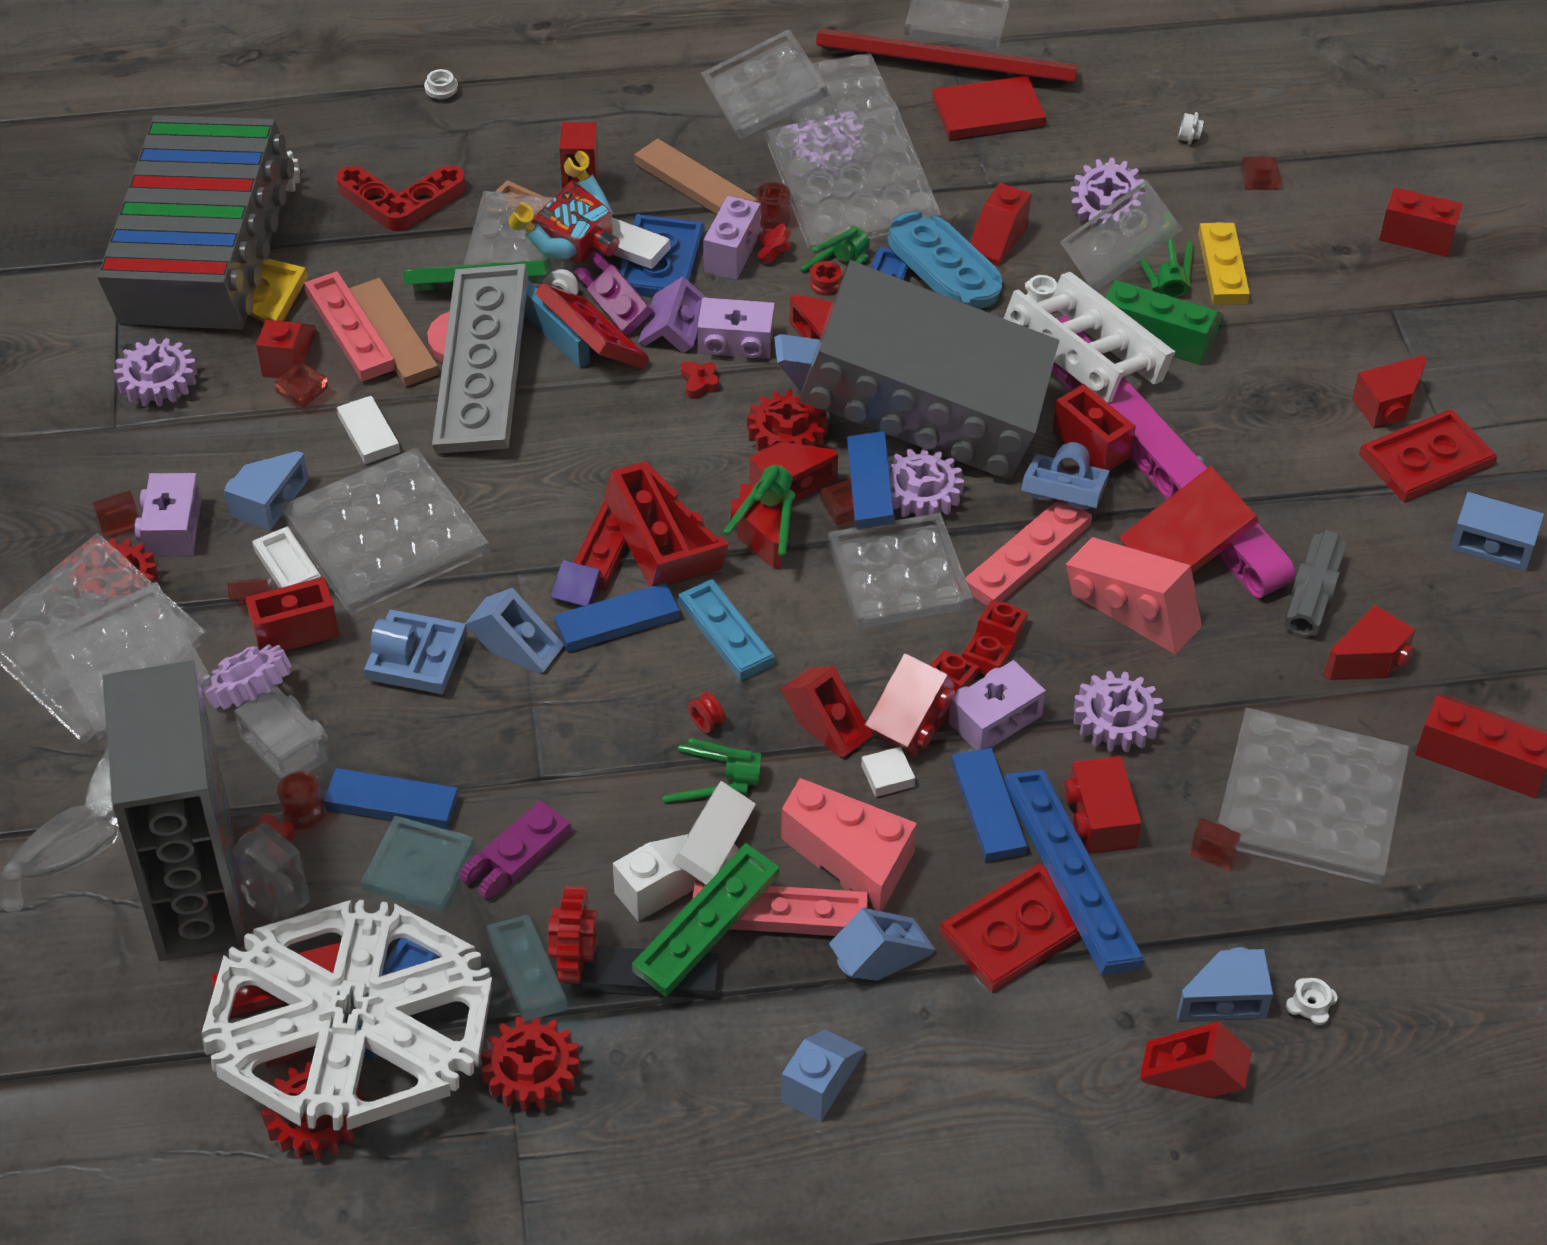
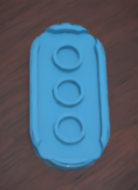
[887,212,1003,309]

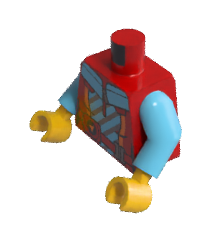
[508,151,620,263]

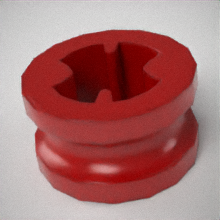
[810,261,842,296]
[687,692,726,733]

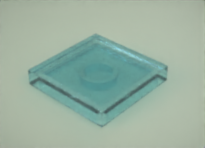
[361,816,475,913]

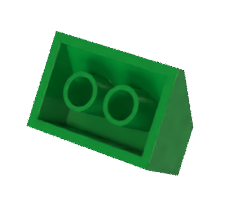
[1105,280,1224,365]

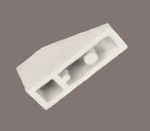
[613,834,739,922]

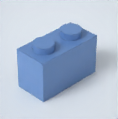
[1450,492,1544,571]

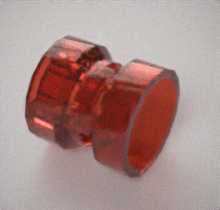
[756,182,790,230]
[277,771,324,830]

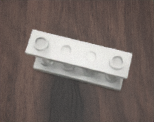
[1004,272,1175,403]

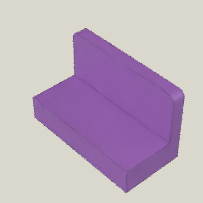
[638,277,707,353]

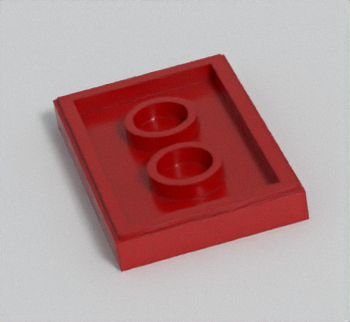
[932,76,1046,140]
[535,283,650,369]
[1359,409,1497,503]
[1119,466,1259,574]
[938,863,1081,993]

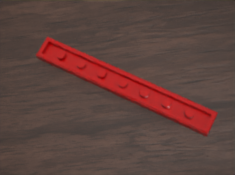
[816,29,1079,82]

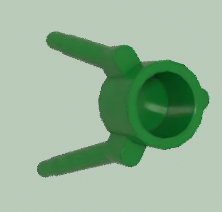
[1137,215,1193,298]
[800,226,870,272]
[723,465,796,556]
[662,738,761,803]

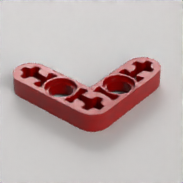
[336,165,466,231]

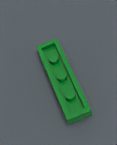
[403,259,552,291]
[632,843,780,997]

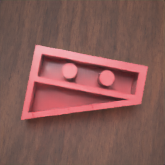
[1065,537,1202,655]
[781,778,917,912]

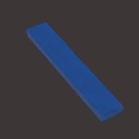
[1004,769,1145,976]

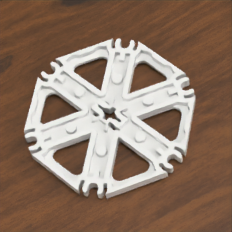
[202,900,492,1130]

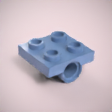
[1021,442,1109,509]
[364,609,467,694]

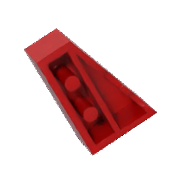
[604,461,729,587]

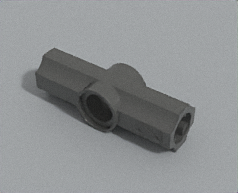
[1284,530,1347,639]

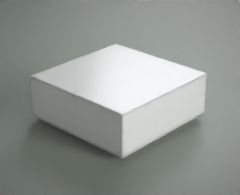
[861,747,915,797]

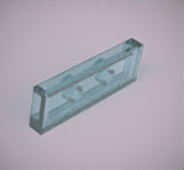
[487,914,567,1022]

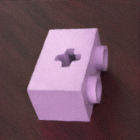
[703,196,760,280]
[697,297,774,359]
[135,473,202,557]
[948,660,1046,750]

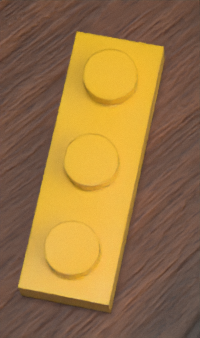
[1198,222,1250,305]

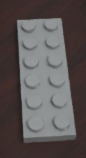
[432,264,529,454]

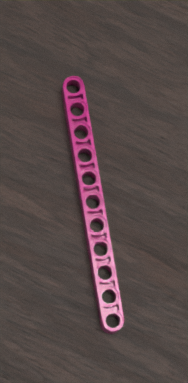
[1052,315,1296,598]

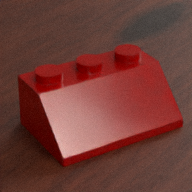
[1415,693,1547,799]

